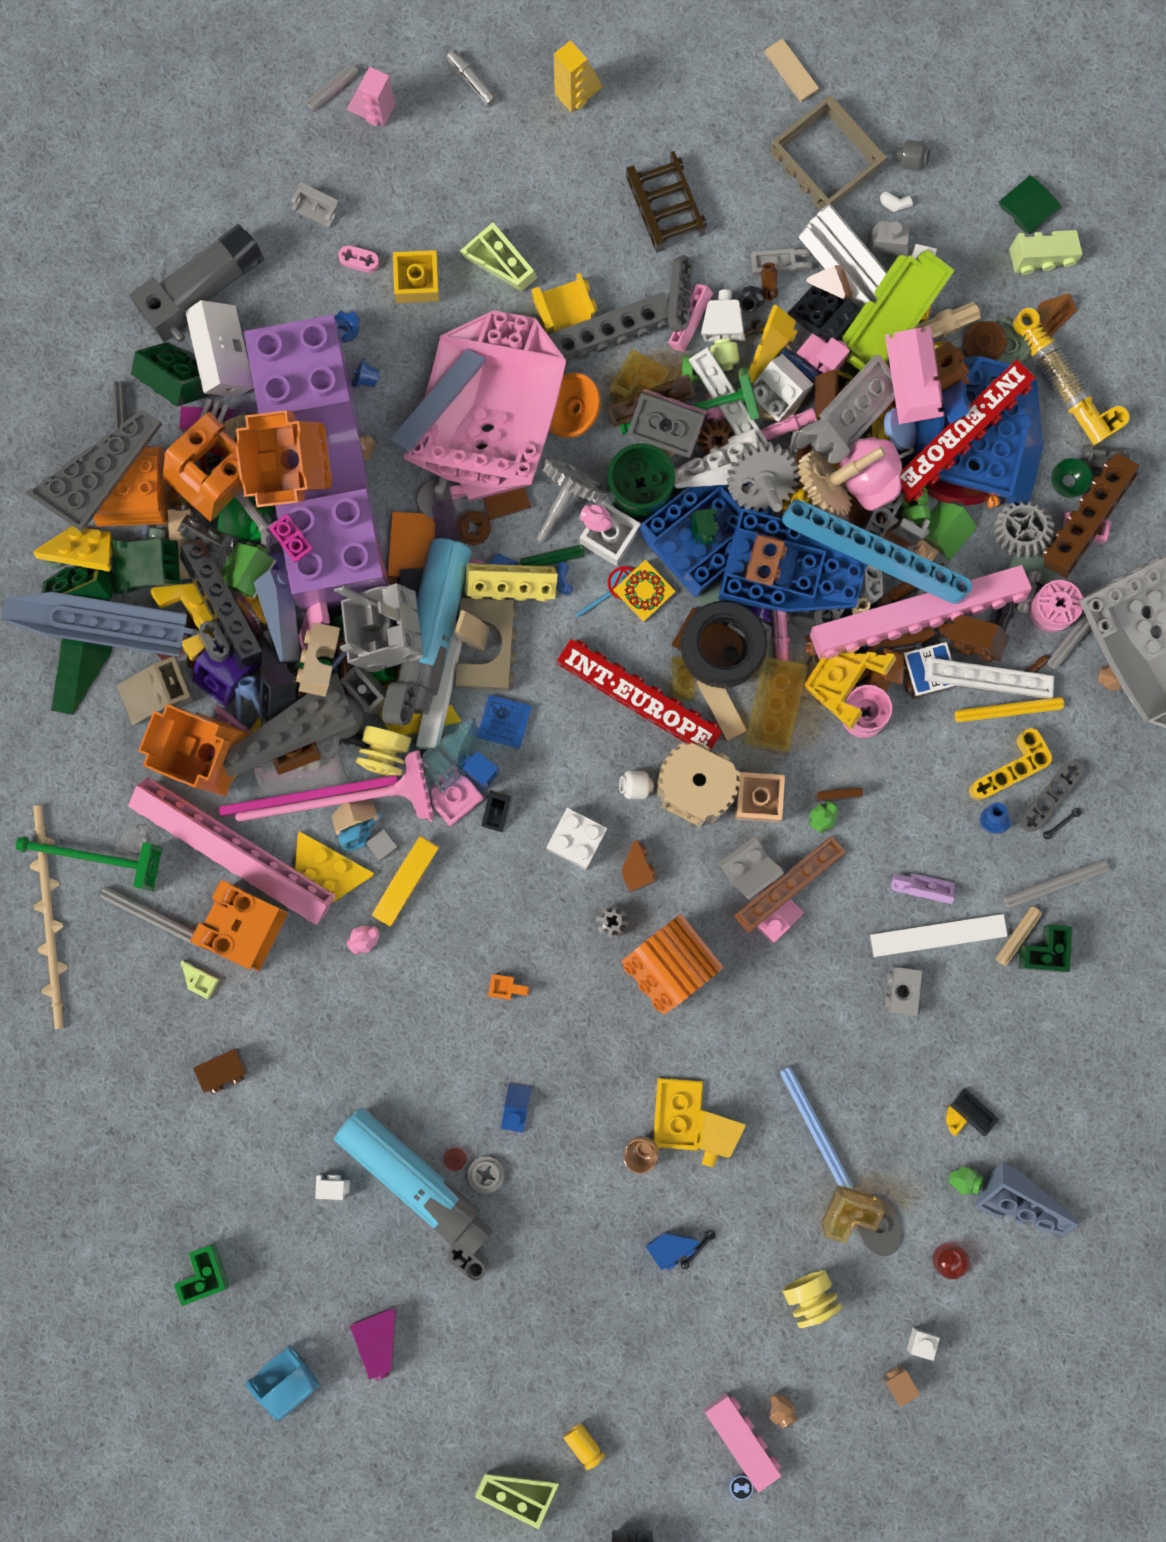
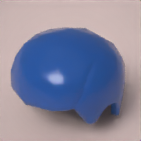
[334,310,360,343]

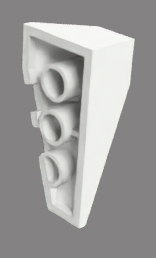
[674,429,760,488]

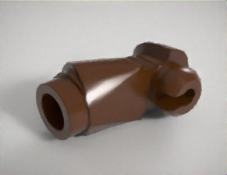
[761,262,778,301]

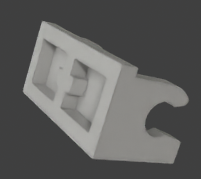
[291,182,341,229]

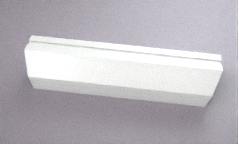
[799,204,887,307]

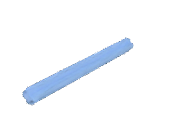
[780,1067,853,1193]

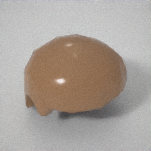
[623,1136,659,1174]

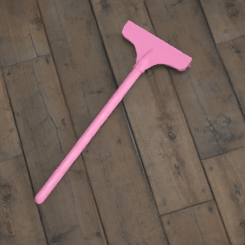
[235,750,433,822]

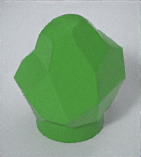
[808,801,838,834]
[948,1166,984,1195]

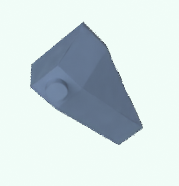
[253,569,300,663]
[975,1162,1078,1236]

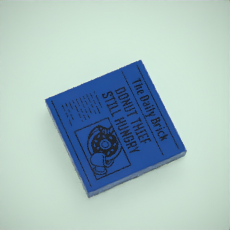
[477,695,532,749]

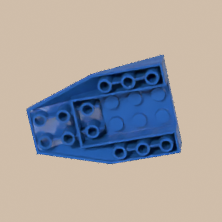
[637,482,773,598]
[717,509,867,612]

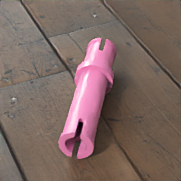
[760,408,818,441]
[772,610,790,663]

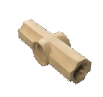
[915,302,981,340]

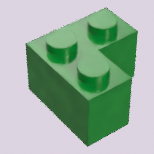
[174,1242,230,1306]

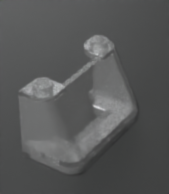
[252,736,348,796]

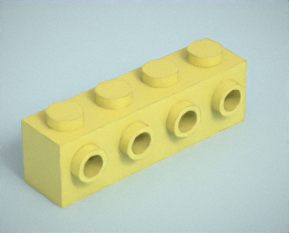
[464,563,558,601]

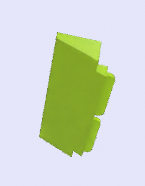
[842,249,955,370]

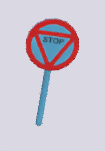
[576,566,635,617]

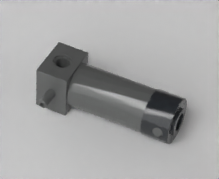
[129,224,264,342]

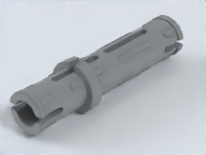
[446,49,497,107]

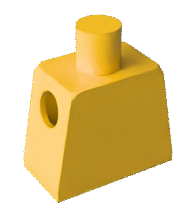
[694,1110,746,1168]

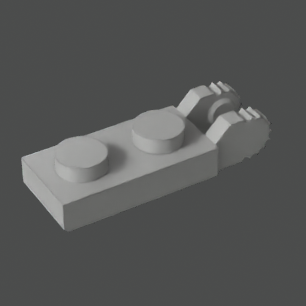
[750,248,812,275]

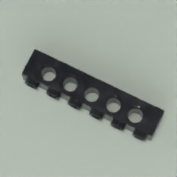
[180,539,262,670]

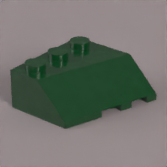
[131,342,208,407]
[41,565,114,601]

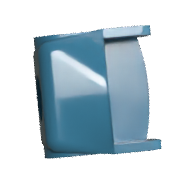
[245,1344,320,1422]

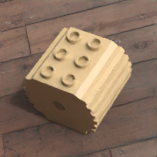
[656,742,740,827]

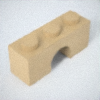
[296,622,340,697]

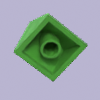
[924,501,977,560]

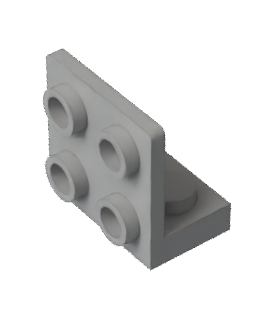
[718,837,784,899]

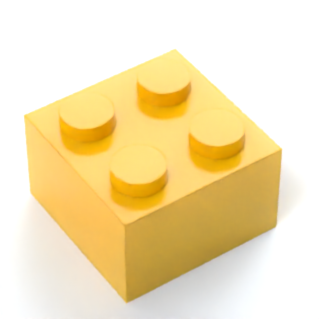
[393,250,440,303]

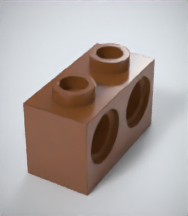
[745,532,787,586]

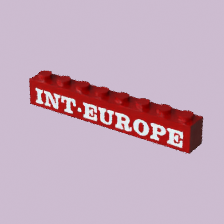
[900,359,1036,504]
[557,639,723,752]

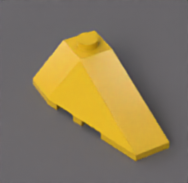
[749,305,798,385]

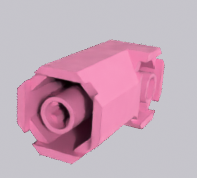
[885,326,945,424]

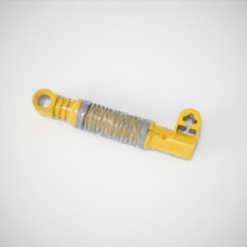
[1013,308,1129,446]

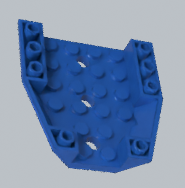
[902,356,1043,506]

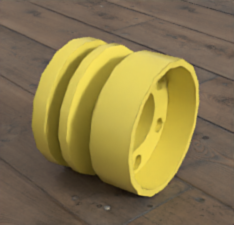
[356,726,411,776]
[782,1270,843,1328]

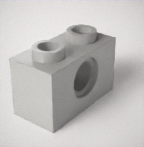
[884,967,922,1016]

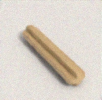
[996,906,1042,966]

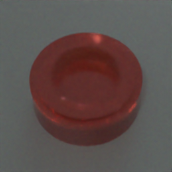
[444,1148,467,1171]

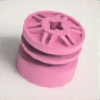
[1029,580,1083,633]
[843,685,892,738]

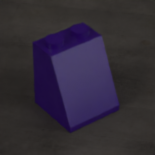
[192,645,262,708]

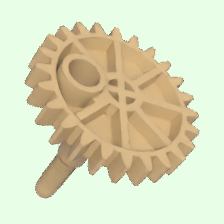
[798,447,886,519]

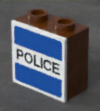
[903,642,957,699]

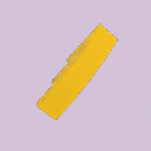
[372,836,440,927]

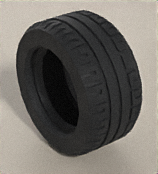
[680,600,768,689]

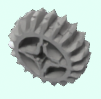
[994,501,1054,559]

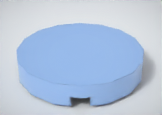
[884,407,917,451]

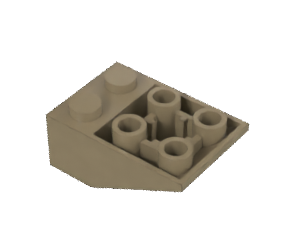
[117,656,195,726]

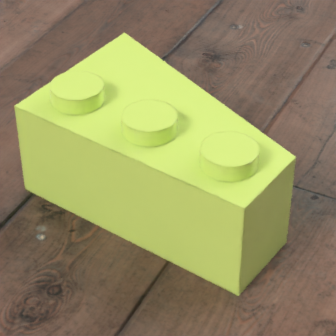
[460,222,538,292]
[1009,230,1083,275]
[474,1473,559,1529]

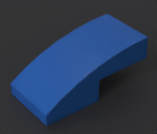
[943,380,970,424]

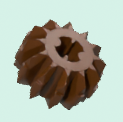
[697,418,734,455]

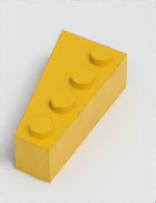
[554,40,603,112]

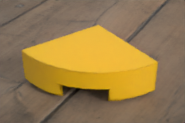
[946,1105,967,1137]

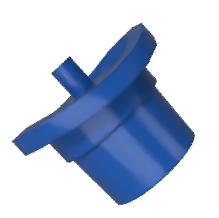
[352,358,380,388]
[980,802,1012,834]

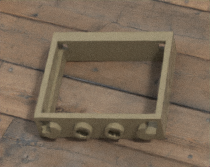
[770,95,887,209]

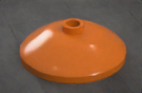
[550,373,601,438]

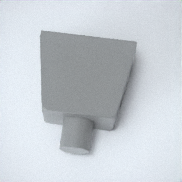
[868,221,910,257]

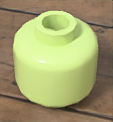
[710,338,739,371]

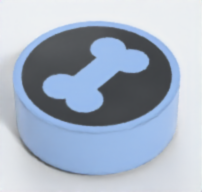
[729,1474,753,1500]

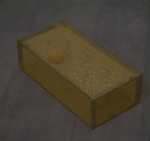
[745,657,808,756]

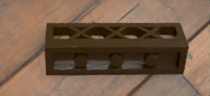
[606,374,697,427]

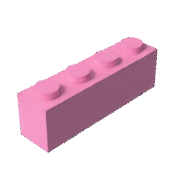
[704,1393,781,1493]

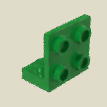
[217,497,274,543]

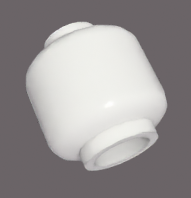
[619,770,654,799]

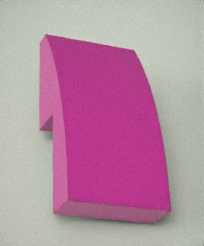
[269,514,313,563]

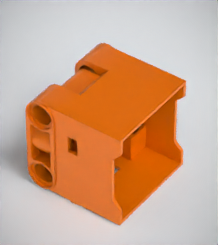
[162,412,243,522]
[190,879,289,971]

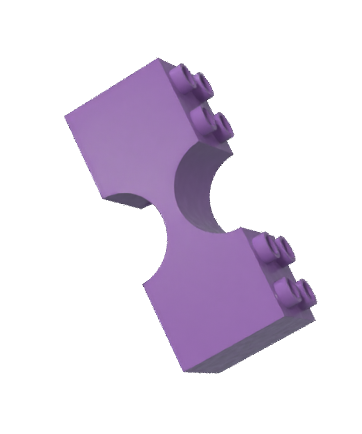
[244,315,389,614]

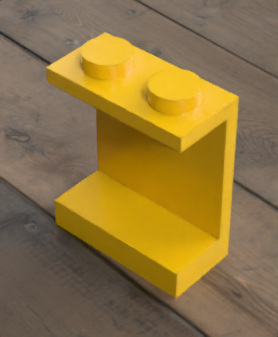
[531,273,597,335]

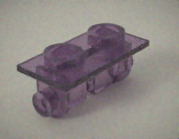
[432,500,459,542]

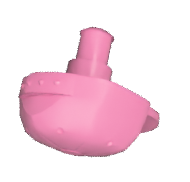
[839,437,902,511]

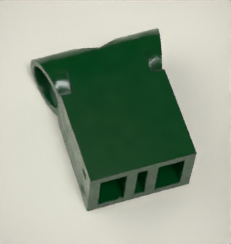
[112,539,180,595]

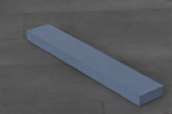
[389,348,486,454]

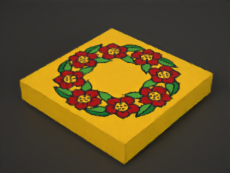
[613,559,676,622]

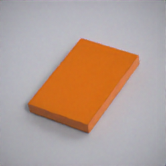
[388,512,436,578]

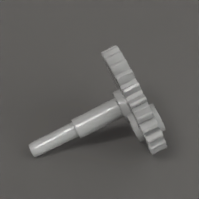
[726,442,800,513]
[536,456,608,543]

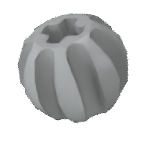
[595,905,629,939]

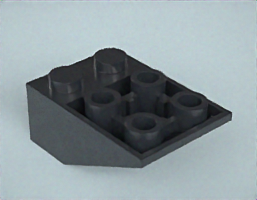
[788,285,863,342]
[260,639,298,720]

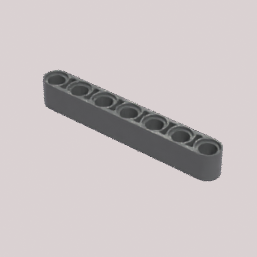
[814,491,903,625]

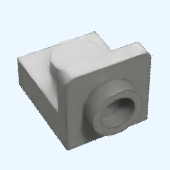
[891,518,930,545]

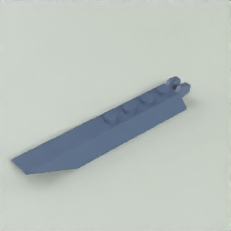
[1,592,199,657]

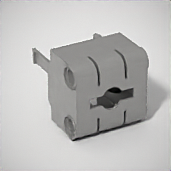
[334,583,423,672]

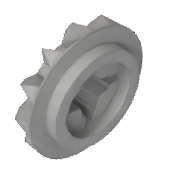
[468,1156,504,1194]

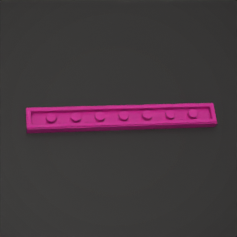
[219,775,399,817]

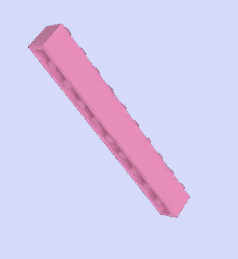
[810,565,1032,659]
[128,777,336,925]

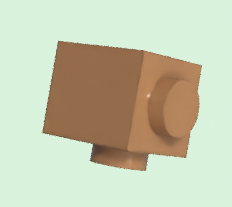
[883,1366,920,1407]

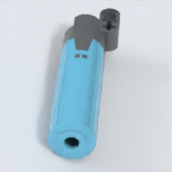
[382,538,471,725]
[334,1108,493,1281]

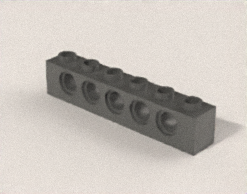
[548,292,669,365]

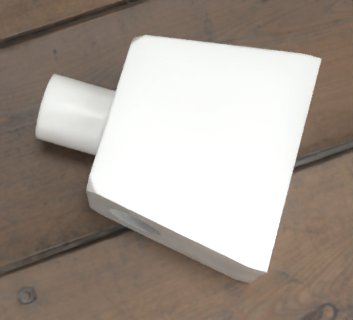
[702,289,745,342]

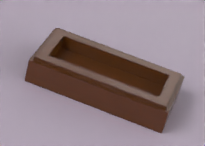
[815,788,863,803]

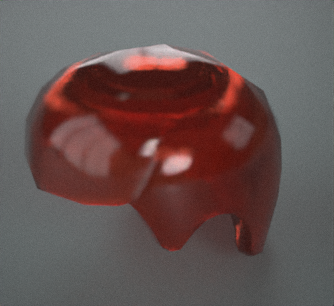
[932,1243,970,1280]

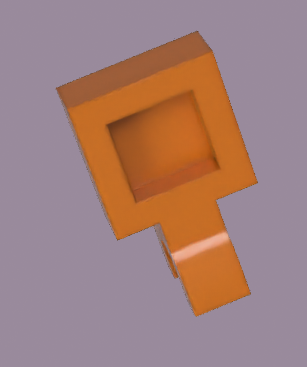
[488,974,530,1000]

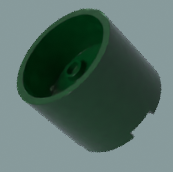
[607,443,675,521]

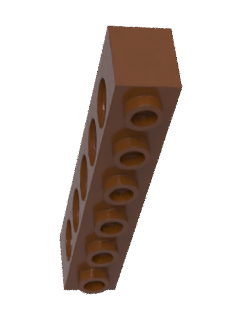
[1042,453,1140,579]

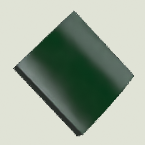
[999,175,1061,235]

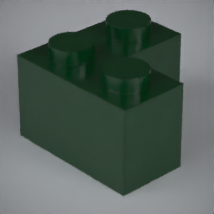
[1018,925,1072,973]

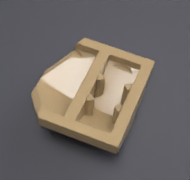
[331,800,379,835]

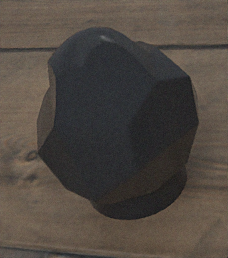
[739,286,765,312]

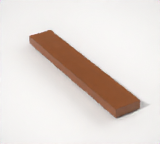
[734,836,846,933]

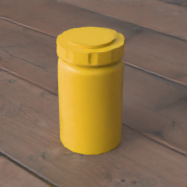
[563,1423,605,1470]

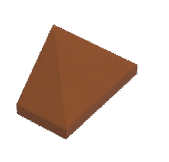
[1038,293,1077,337]

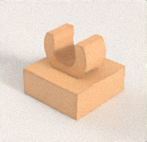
[913,540,939,561]

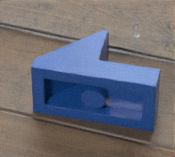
[501,1083,532,1133]

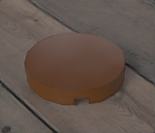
[963,321,1008,361]

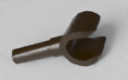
[738,319,765,343]

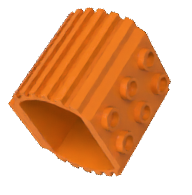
[93,446,170,527]
[621,914,724,1015]

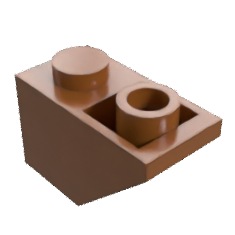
[621,840,657,893]

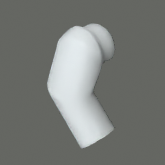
[880,191,913,212]

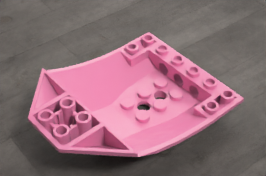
[403,310,566,489]

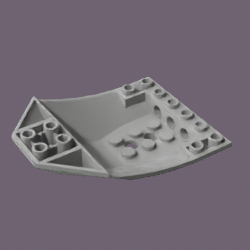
[1079,554,1166,729]

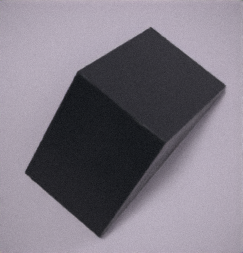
[481,790,512,833]

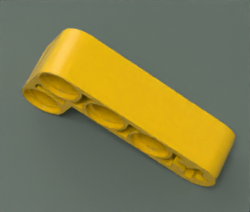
[969,728,1052,800]

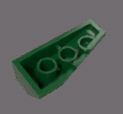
[51,638,113,715]

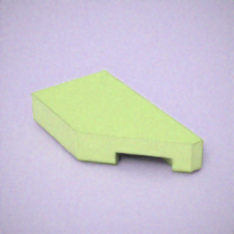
[181,960,220,999]

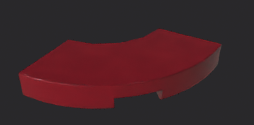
[927,480,989,506]

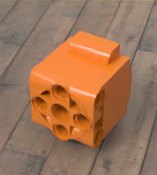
[236,410,332,507]
[138,704,251,797]

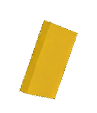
[653,1078,703,1151]

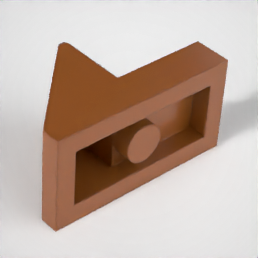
[863,648,904,692]

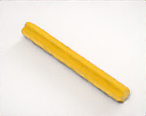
[954,697,1064,722]

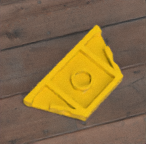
[33,526,113,571]
[295,831,374,903]

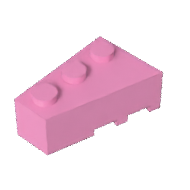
[346,67,395,127]

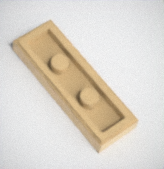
[765,38,819,102]
[697,681,747,741]

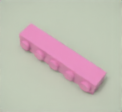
[668,284,713,352]

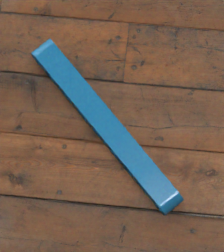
[782,500,972,604]

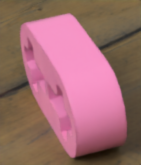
[338,246,379,273]

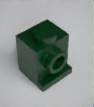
[691,509,719,545]

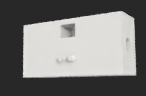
[185,300,254,397]

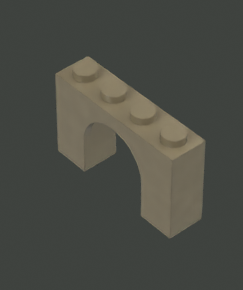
[455,598,518,691]

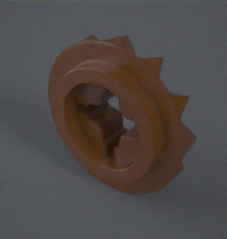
[456,511,491,546]

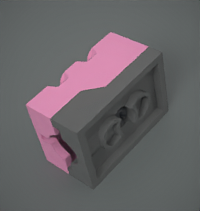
[627,389,707,458]

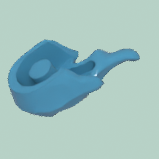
[338,813,381,851]

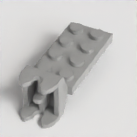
[794,355,895,463]

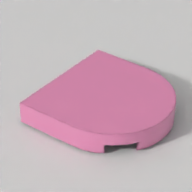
[431,773,485,827]

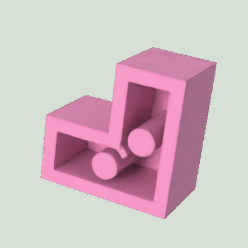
[796,333,850,375]

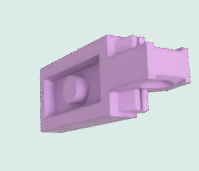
[891,873,955,904]

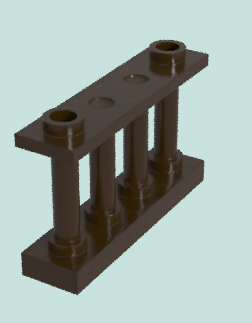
[626,151,707,253]

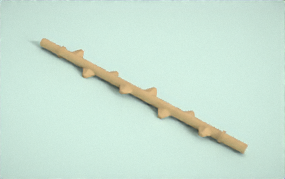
[30,805,68,1029]

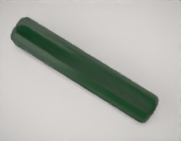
[520,545,585,566]

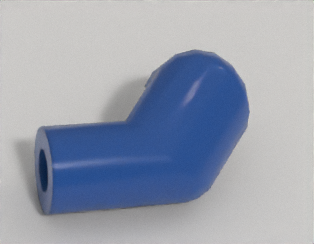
[556,562,573,595]

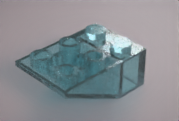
[421,717,478,793]

